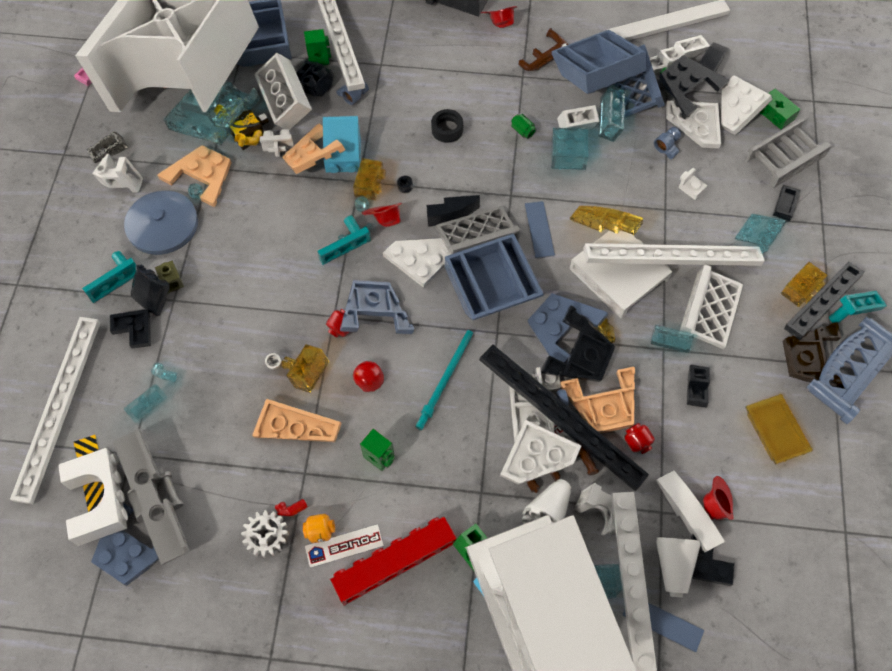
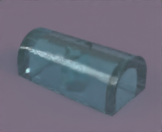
[651,324,694,353]
[124,384,168,423]

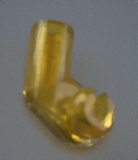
[598,318,616,343]

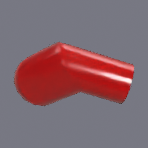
[275,499,307,517]

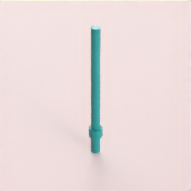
[415,330,474,430]

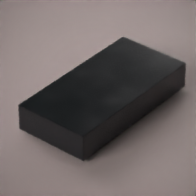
[772,185,800,221]

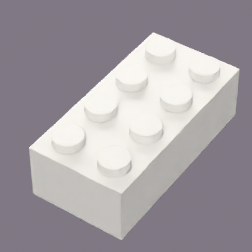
[254,53,312,130]

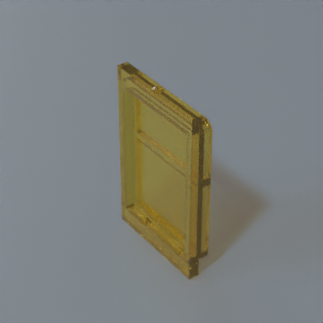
[745,394,813,465]

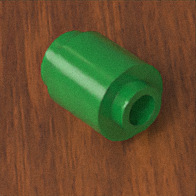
[511,114,536,139]

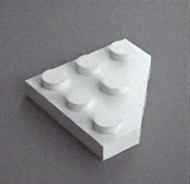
[721,75,772,135]
[666,101,721,148]
[383,238,454,288]
[500,420,581,485]

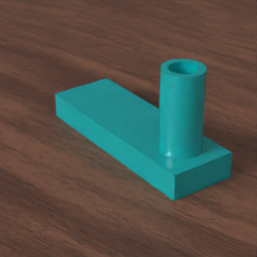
[317,215,371,265]
[82,251,136,303]
[829,291,887,323]

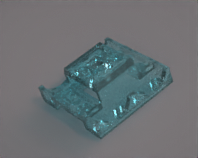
[163,81,260,145]

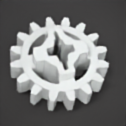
[241,510,289,558]

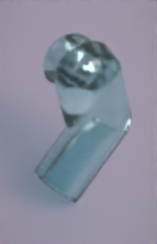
[151,363,178,382]

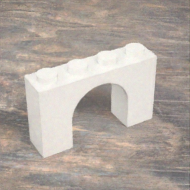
[59,448,128,546]

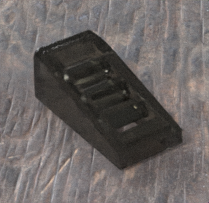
[87,131,128,163]

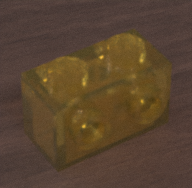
[353,158,386,201]
[781,262,828,307]

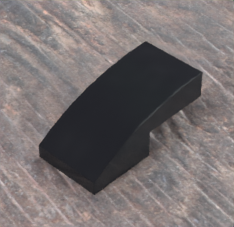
[687,365,710,408]

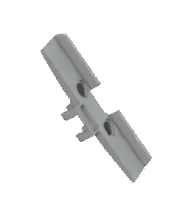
[112,428,190,565]

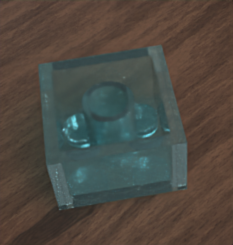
[551,128,588,170]

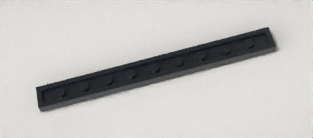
[479,344,649,491]

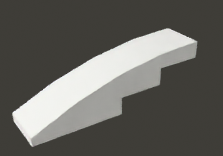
[650,35,710,74]
[656,471,725,553]

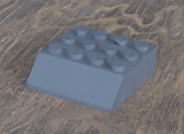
[236,0,292,67]
[552,30,646,94]
[445,233,544,321]

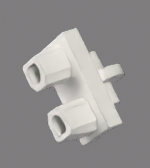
[260,129,294,157]

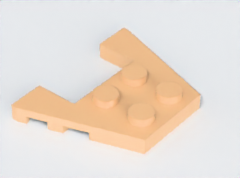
[282,123,345,174]
[157,145,231,207]
[560,367,635,434]

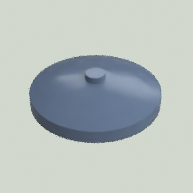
[124,191,198,255]

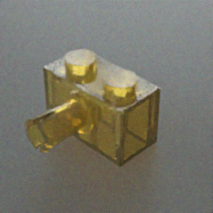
[281,344,329,393]

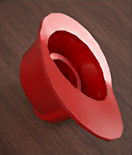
[480,6,517,28]
[361,202,402,227]
[703,476,734,520]

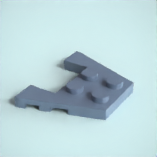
[340,280,414,334]
[527,293,608,363]
[91,503,159,586]

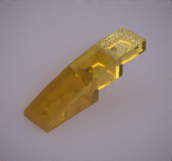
[570,206,643,235]

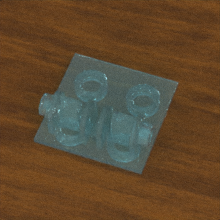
[735,214,786,253]

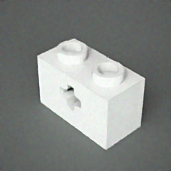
[557,105,599,134]

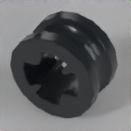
[397,176,413,193]

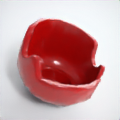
[353,361,384,392]

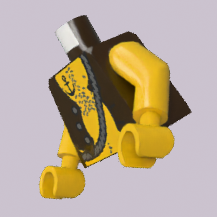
[214,104,269,150]

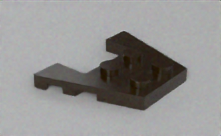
[782,322,845,389]

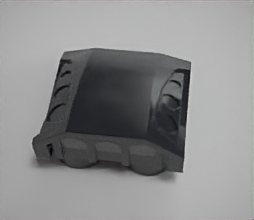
[296,61,334,97]
[131,264,169,316]

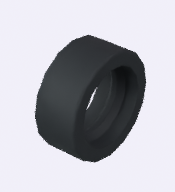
[431,109,463,143]

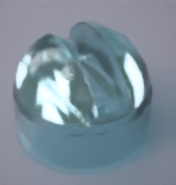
[188,183,203,199]
[355,196,369,212]

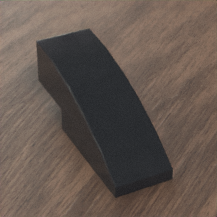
[699,42,729,72]
[426,195,480,227]

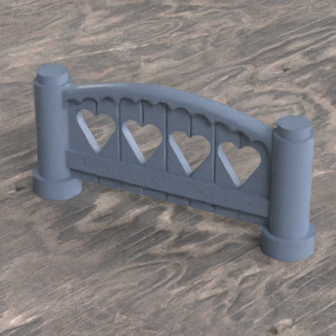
[806,316,892,425]

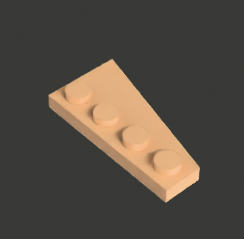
[252,399,342,442]

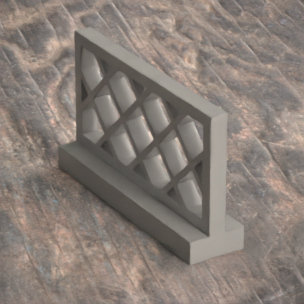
[436,206,520,255]

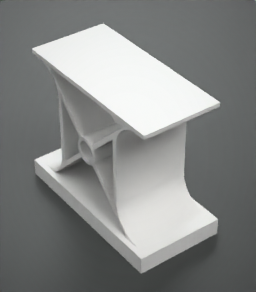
[75,0,259,112]
[465,515,636,671]

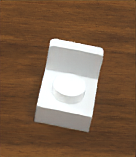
[678,168,708,200]
[532,367,561,392]

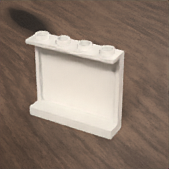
[569,223,672,318]

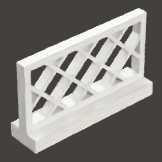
[678,264,743,349]

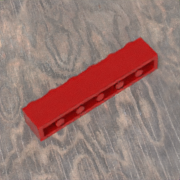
[330,517,457,606]

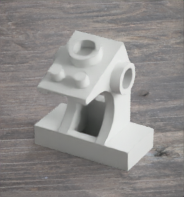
[92,154,143,193]
[574,483,616,536]

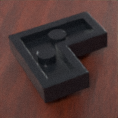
[110,309,151,349]
[691,534,734,586]

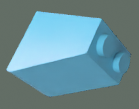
[323,116,361,173]

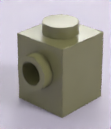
[155,260,184,294]

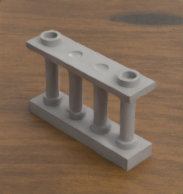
[746,118,831,188]

